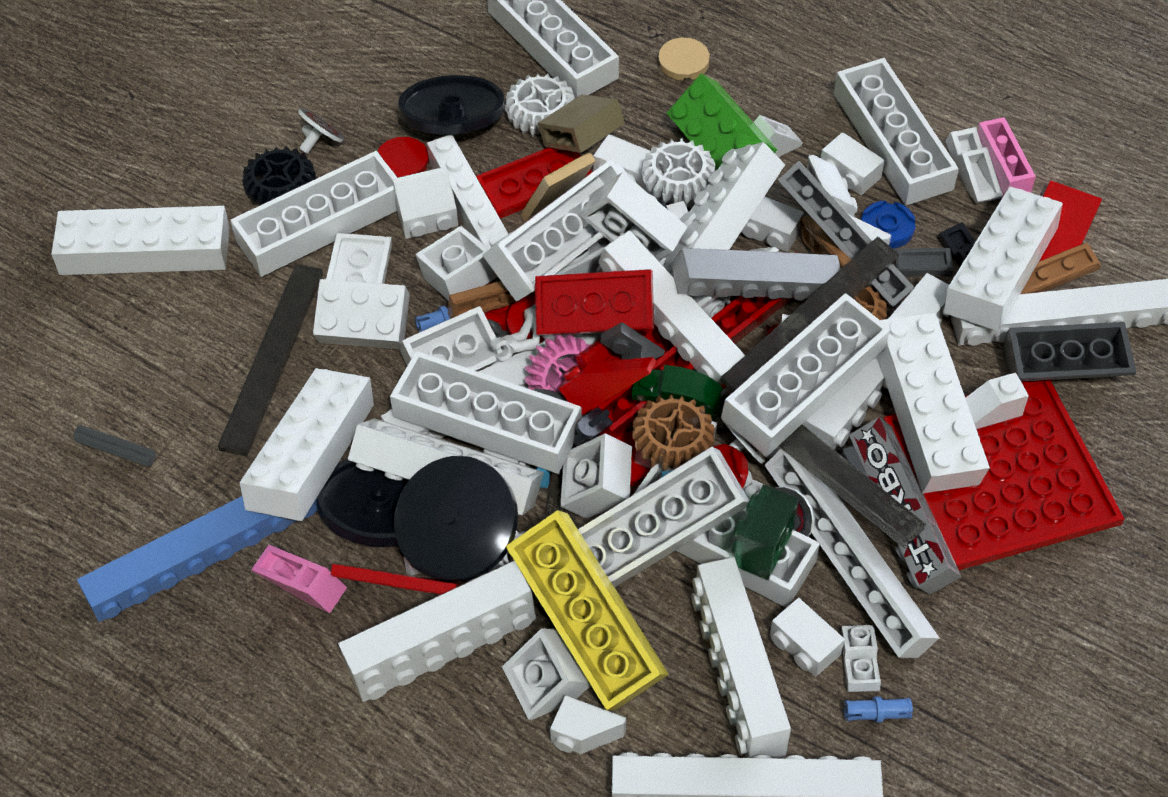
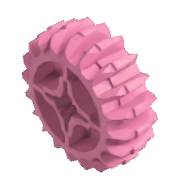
[524,335,591,392]

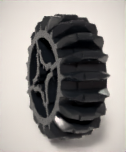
[242,146,316,206]

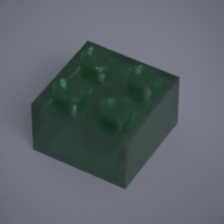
[731,484,799,581]

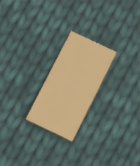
[521,153,596,222]

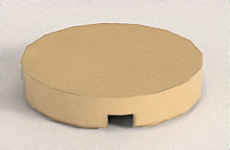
[658,37,710,81]

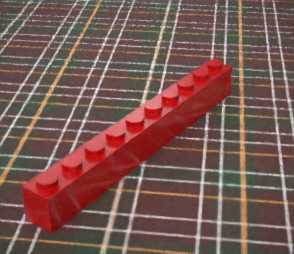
[591,252,798,438]

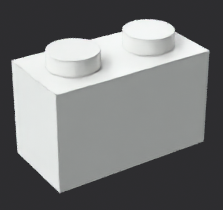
[821,132,885,195]
[770,598,845,677]

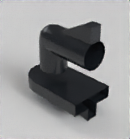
[574,407,614,446]

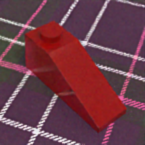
[558,357,657,415]

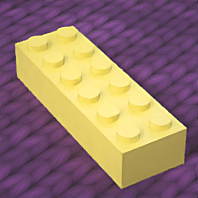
[506,510,669,710]

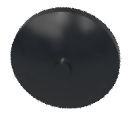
[398,75,505,135]
[394,456,518,582]
[316,459,410,547]

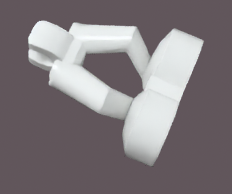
[490,305,564,362]

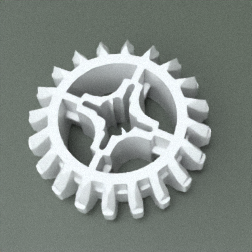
[505,73,575,137]
[642,138,716,206]

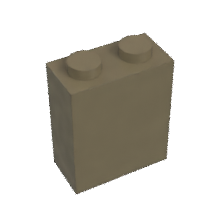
[538,94,625,153]

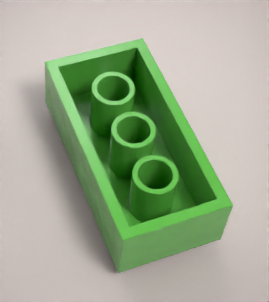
[667,73,778,170]

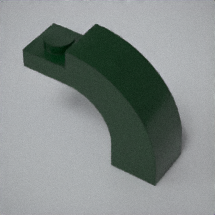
[632,365,728,429]

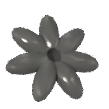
[488,319,508,338]

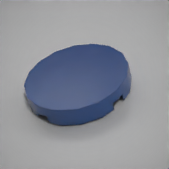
[861,201,916,249]

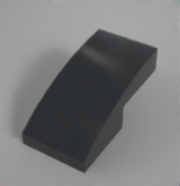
[937,222,975,267]

